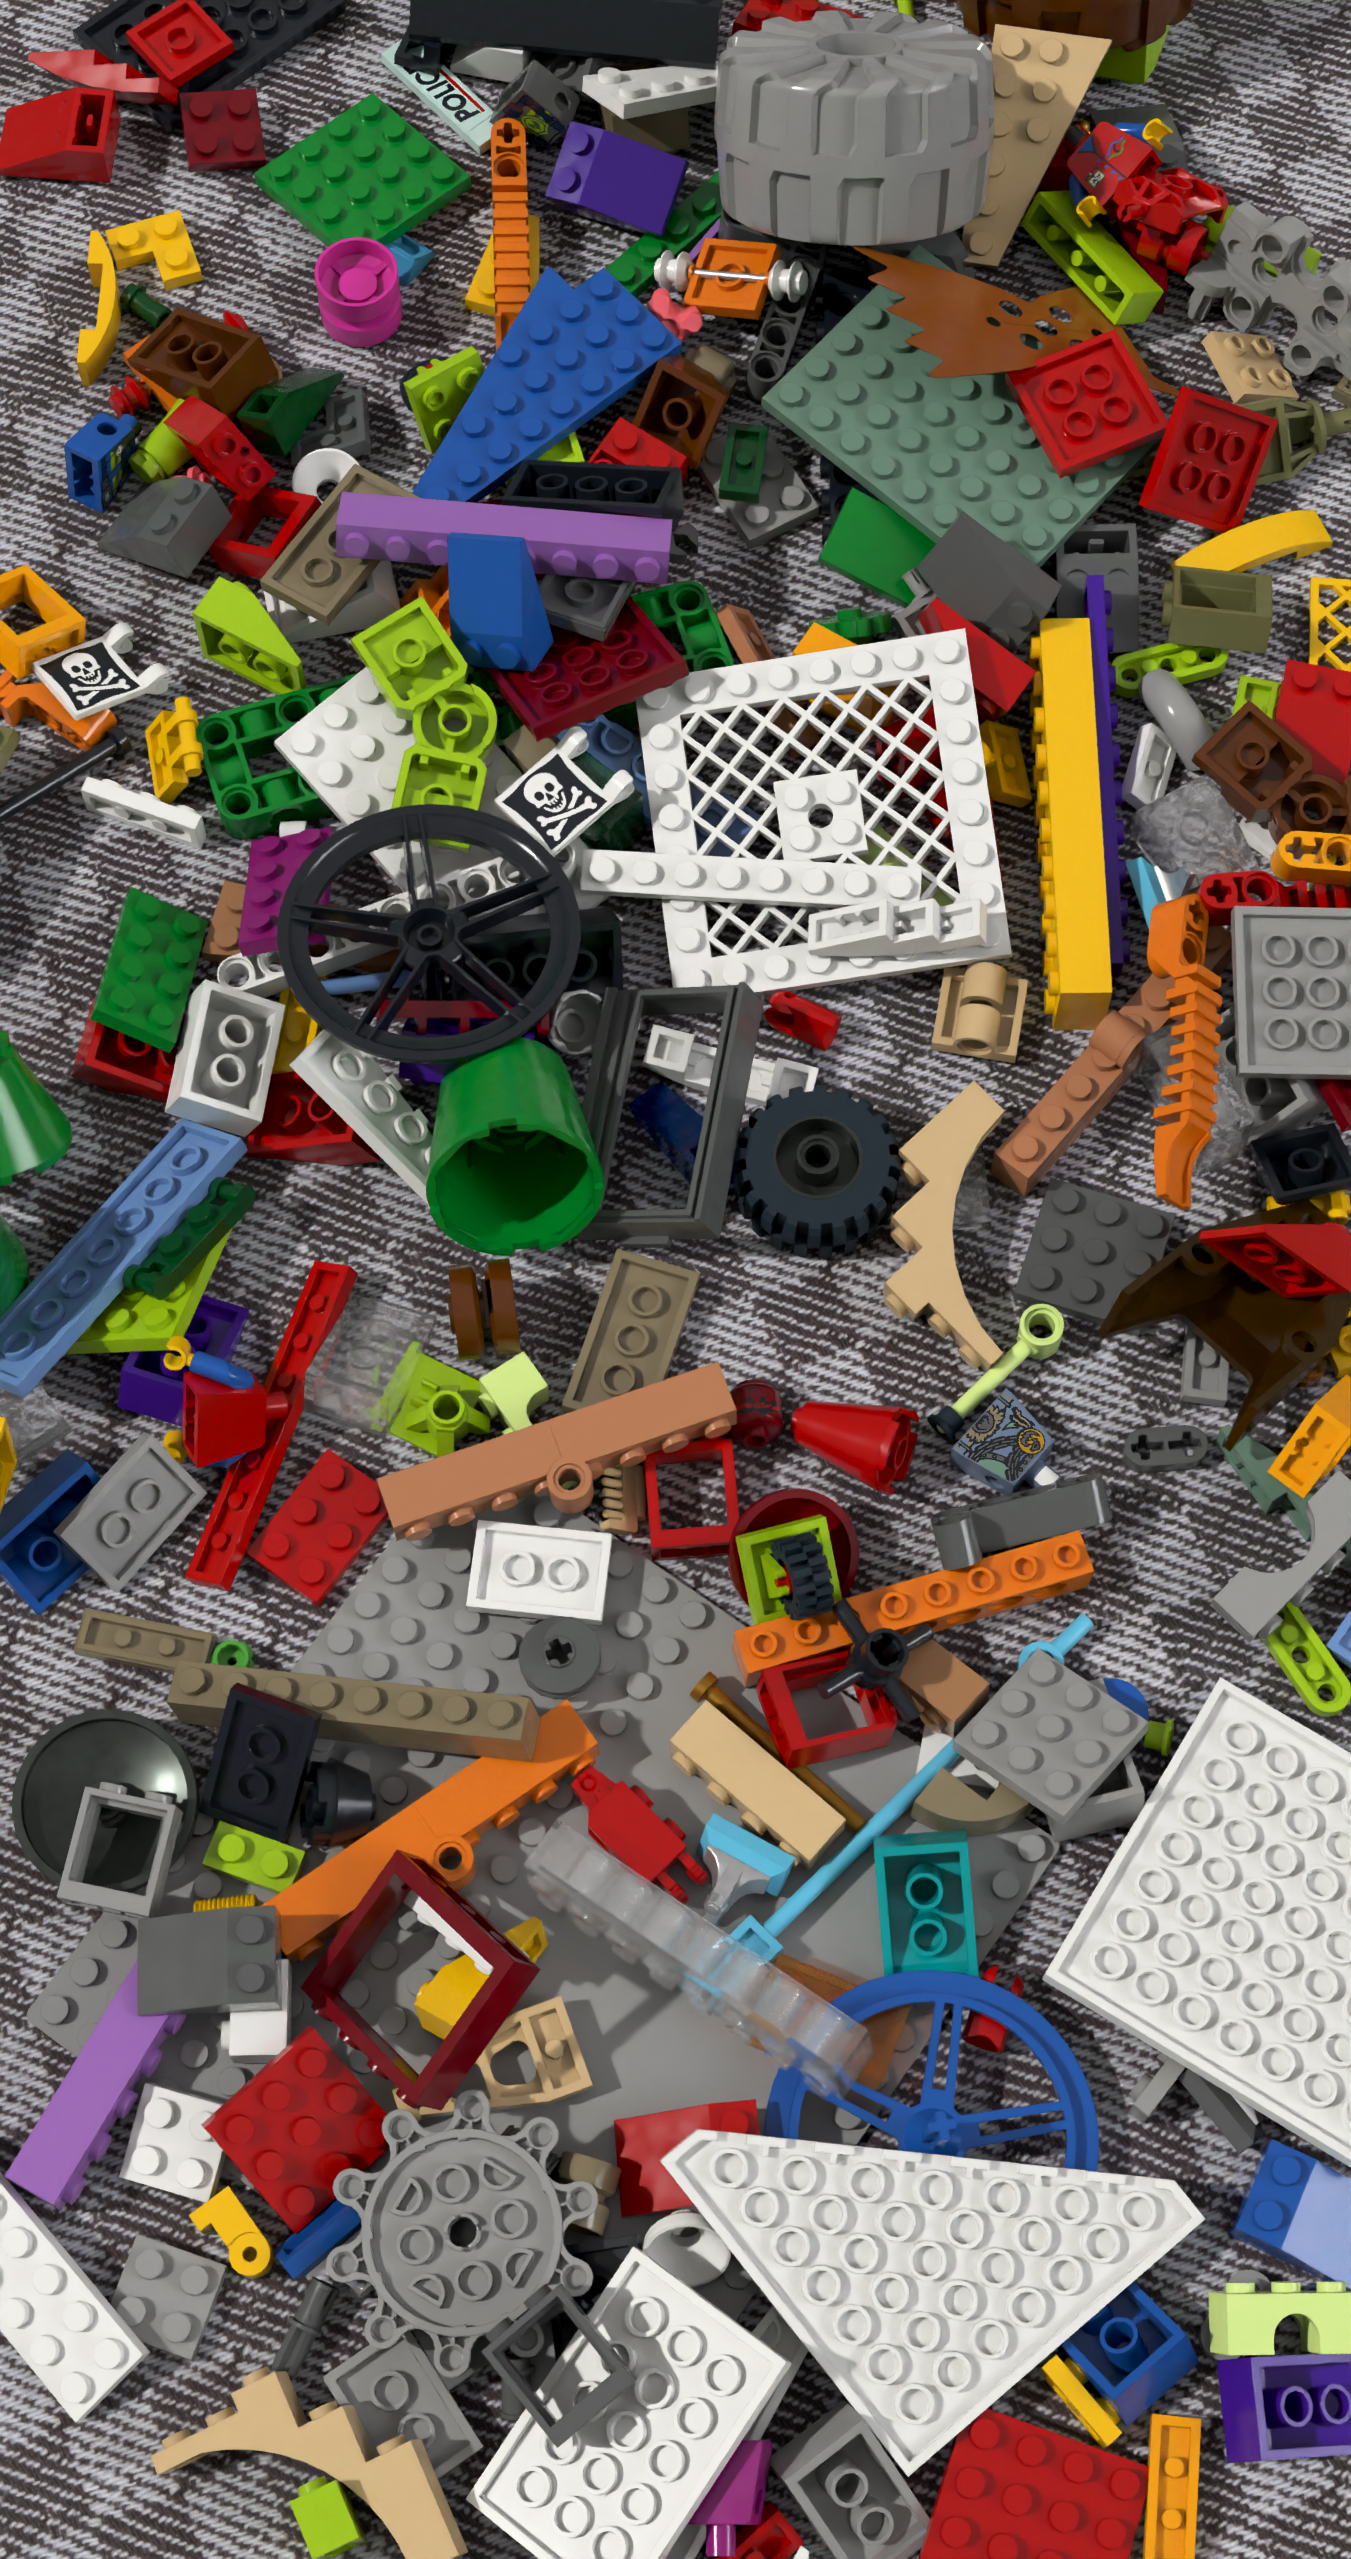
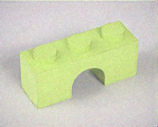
[477,1351,578,1490]
[1208,2281,1351,2356]

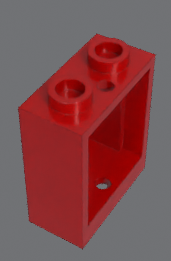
[163,394,277,502]
[208,487,321,578]
[644,1435,739,1561]
[756,1650,898,1770]

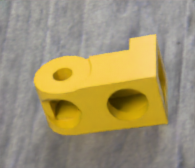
[189,2186,274,2279]

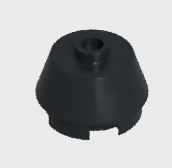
[300,1757,377,1851]

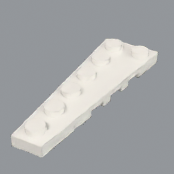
[582,61,719,120]

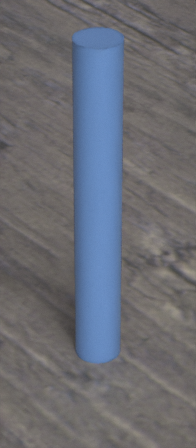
[320,970,421,996]

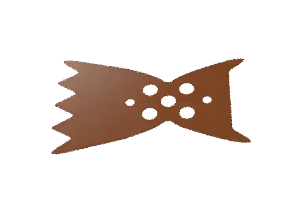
[853,246,1179,396]

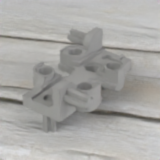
[1184,200,1351,380]

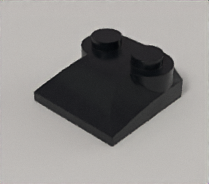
[1251,1123,1351,1205]

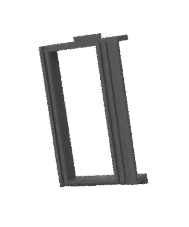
[575,982,765,1248]

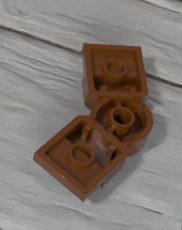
[1191,700,1351,858]

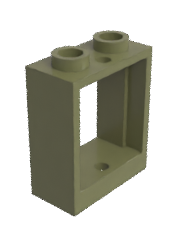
[1161,565,1273,653]

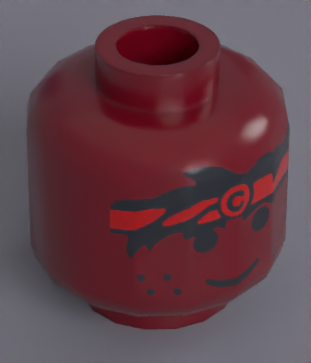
[727,1379,783,1448]

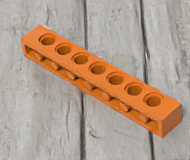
[732,1530,1095,1688]

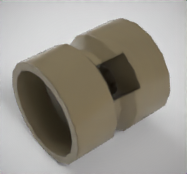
[556,2151,622,2237]

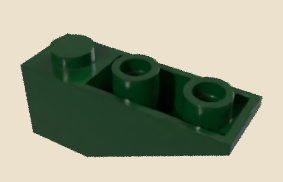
[236,368,344,457]

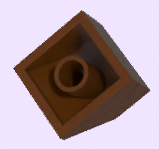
[632,355,729,469]

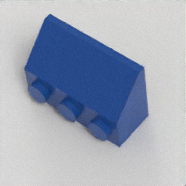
[0,1448,101,1615]

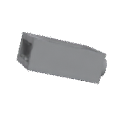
[57,1782,183,1919]

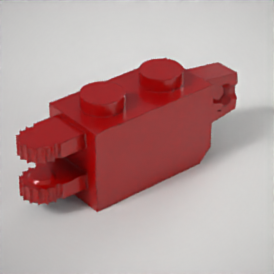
[571,1765,710,1907]

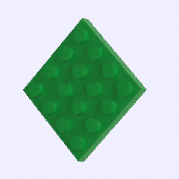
[254,93,472,247]

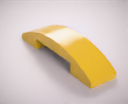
[77,231,121,386]
[1169,510,1333,574]

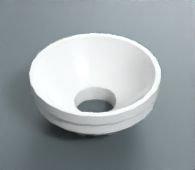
[292,448,360,504]
[642,2209,731,2287]

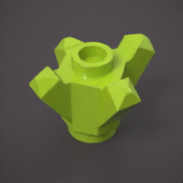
[405,1385,491,1458]

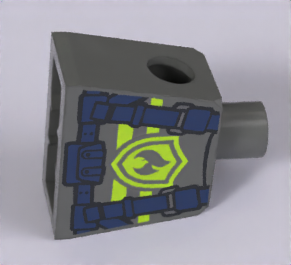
[489,60,583,149]

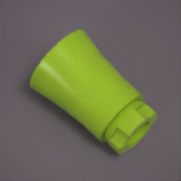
[128,398,193,483]

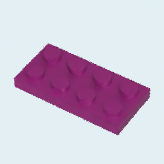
[238,827,334,957]

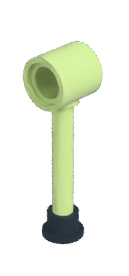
[927,1304,1064,1443]

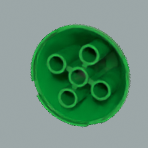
[0,1031,72,1186]

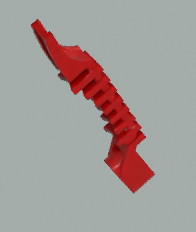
[1196,871,1351,926]

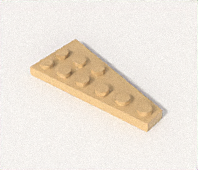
[962,24,1112,269]

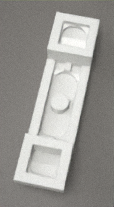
[642,1024,819,1106]

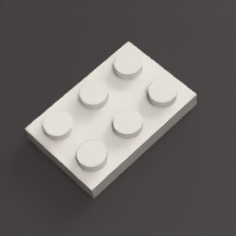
[466,1520,613,1626]

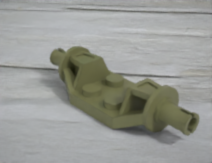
[1127,396,1351,486]

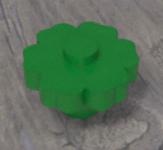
[809,607,893,645]

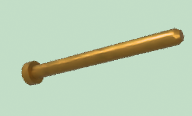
[689,1672,867,1833]

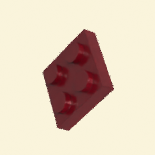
[179,89,266,172]

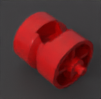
[1136,219,1210,276]

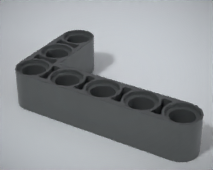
[718,207,829,402]

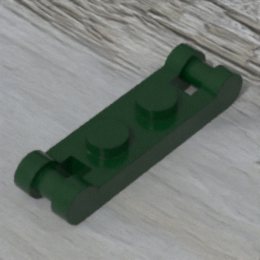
[123,1177,256,1300]

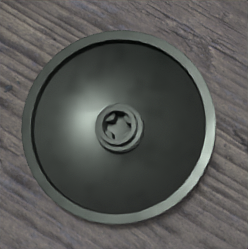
[12,1709,199,1893]

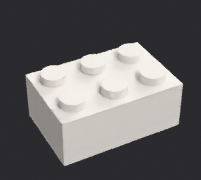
[165,979,285,1137]

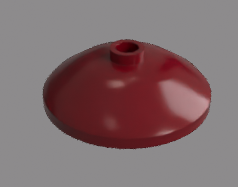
[728,1488,859,1608]

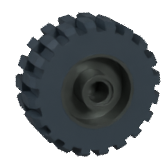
[734,1085,901,1258]

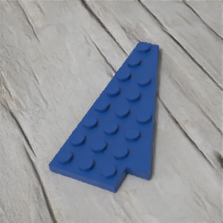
[412,266,682,503]

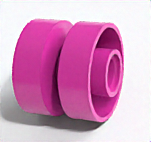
[314,237,403,347]

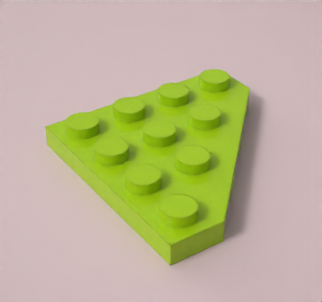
[65,1229,232,1355]

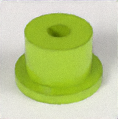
[1144,1719,1174,1756]

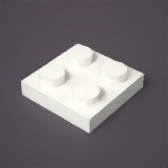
[119,2082,226,2203]

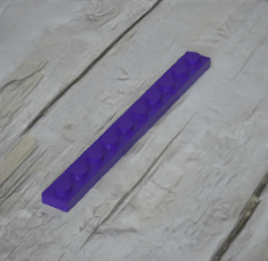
[1083,575,1130,978]

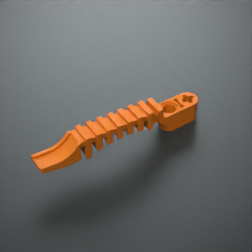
[491,118,531,351]
[0,669,117,752]
[1147,893,1222,1210]

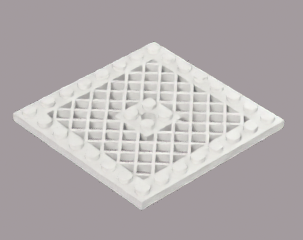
[636,628,1012,995]

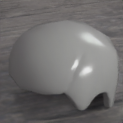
[547,989,602,1056]

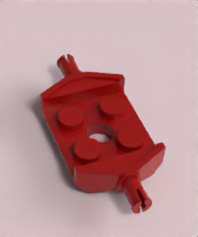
[1112,167,1229,235]

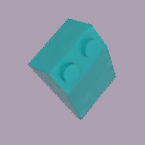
[874,1829,979,1978]

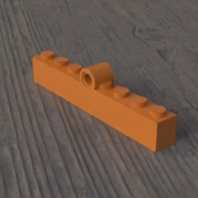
[261,1699,599,1964]

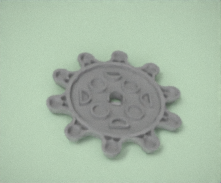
[326,2089,599,2378]

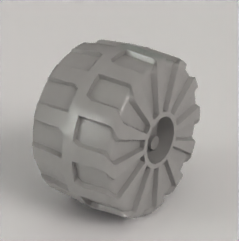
[714,10,994,246]

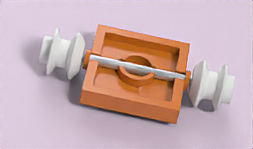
[654,238,808,320]

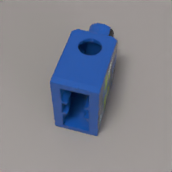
[64,413,142,514]

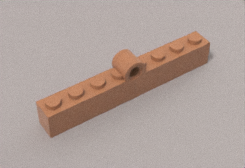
[990,926,1232,1198]
[377,1362,737,1541]

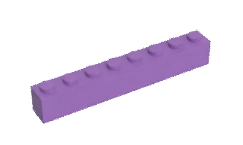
[336,492,673,584]

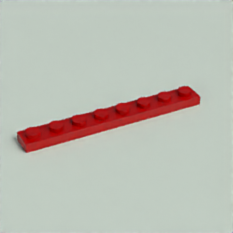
[185,1261,358,1591]

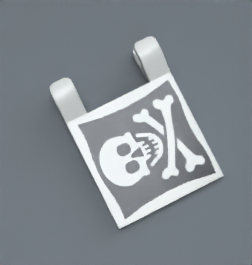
[31,622,169,721]
[494,726,635,857]

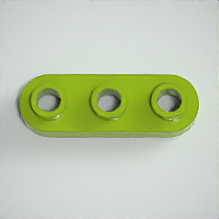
[1111,643,1229,697]
[1258,1602,1351,1717]

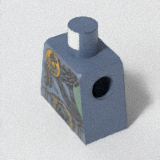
[949,1388,1062,1495]

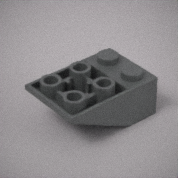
[1051,523,1139,656]

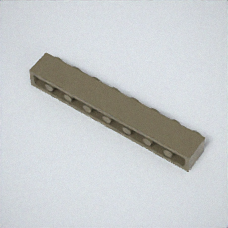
[167,1660,541,1762]

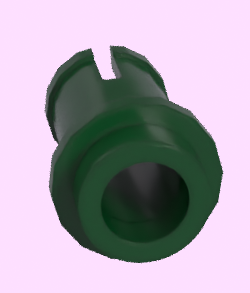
[120,283,172,329]

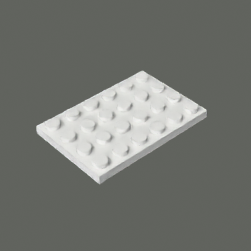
[466,2247,792,2559]

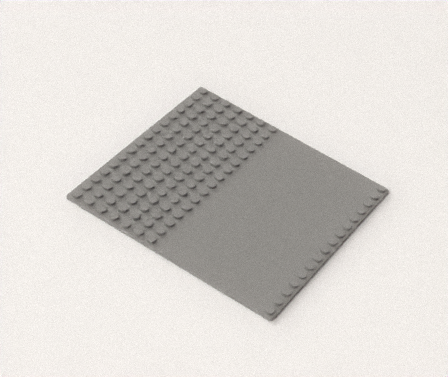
[27,1441,1059,2392]

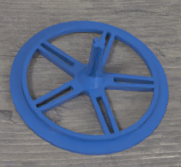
[764,1970,1099,2171]

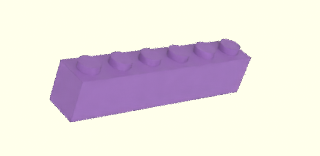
[5,1959,187,2211]

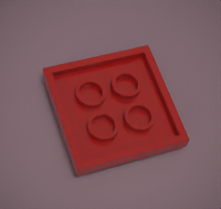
[1005,329,1168,478]
[1138,386,1279,533]
[201,2026,389,2234]

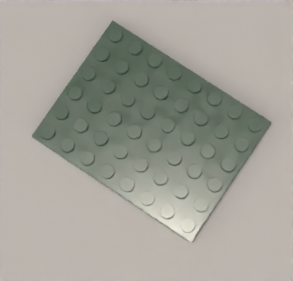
[761,245,1163,568]

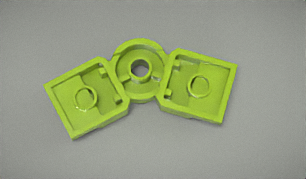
[351,596,497,853]

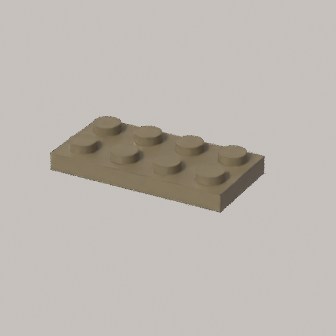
[260,464,420,626]
[562,1248,700,1413]

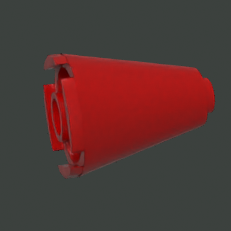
[790,1401,919,1495]

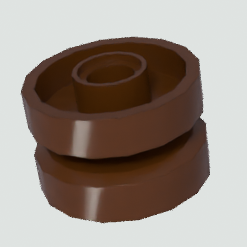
[447,1258,521,1362]

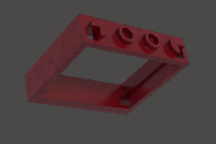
[300,1849,541,2111]

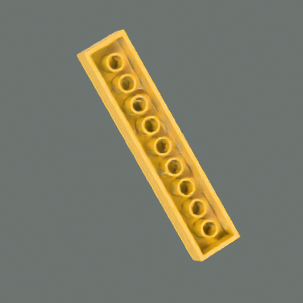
[1026,618,1113,1030]

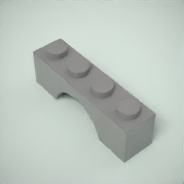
[1210,1470,1351,1643]

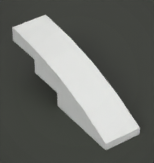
[808,898,987,957]

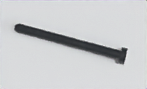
[0,726,131,823]

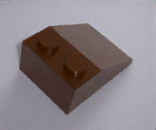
[127,307,278,421]

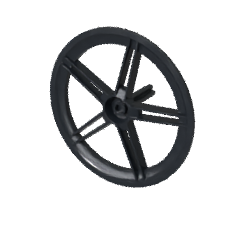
[277,804,581,1064]

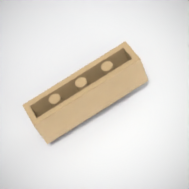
[669,1700,846,1871]

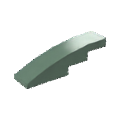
[1215,1424,1351,1569]

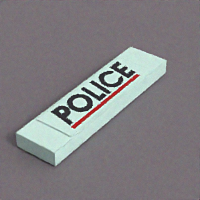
[381,39,493,155]

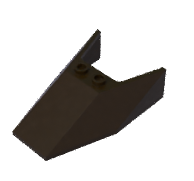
[1097,1200,1351,1452]

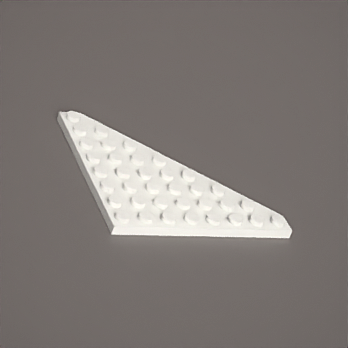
[659,2129,1205,2477]

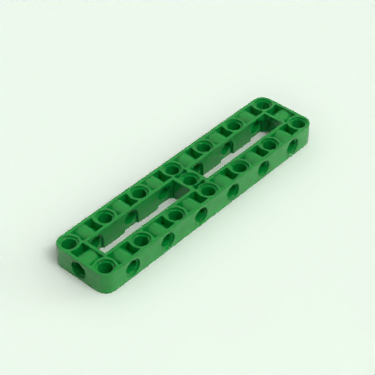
[195,581,734,840]

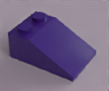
[545,121,689,238]
[118,1295,249,1427]
[1217,2354,1351,2463]

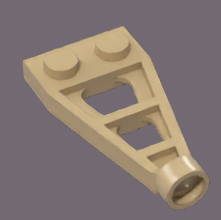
[392,1996,593,2121]

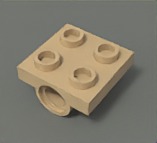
[1202,331,1299,405]
[931,962,1029,1063]

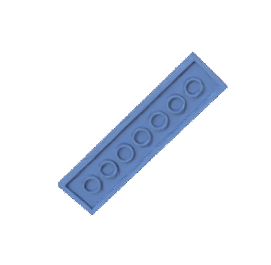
[0,1118,248,1398]

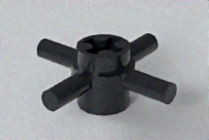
[817,1598,934,1724]

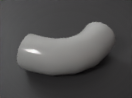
[1138,669,1214,771]

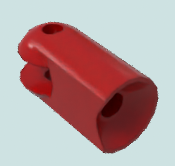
[764,991,842,1052]
[961,1965,1024,2053]

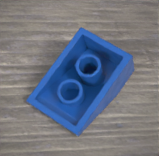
[447,532,554,672]
[1228,2139,1351,2291]
[1057,2281,1199,2427]

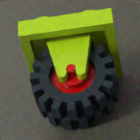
[735,1514,842,1625]

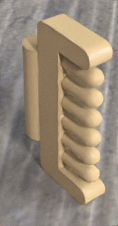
[600,1464,647,1536]

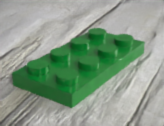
[90,887,208,1053]

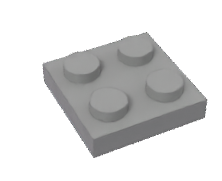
[110,2234,229,2362]

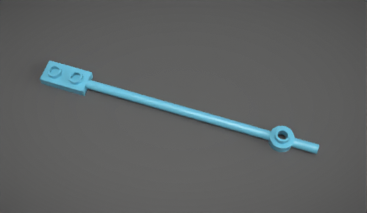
[684,1613,1094,2017]

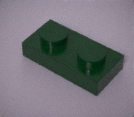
[719,422,769,503]

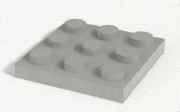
[953,1648,1149,1826]

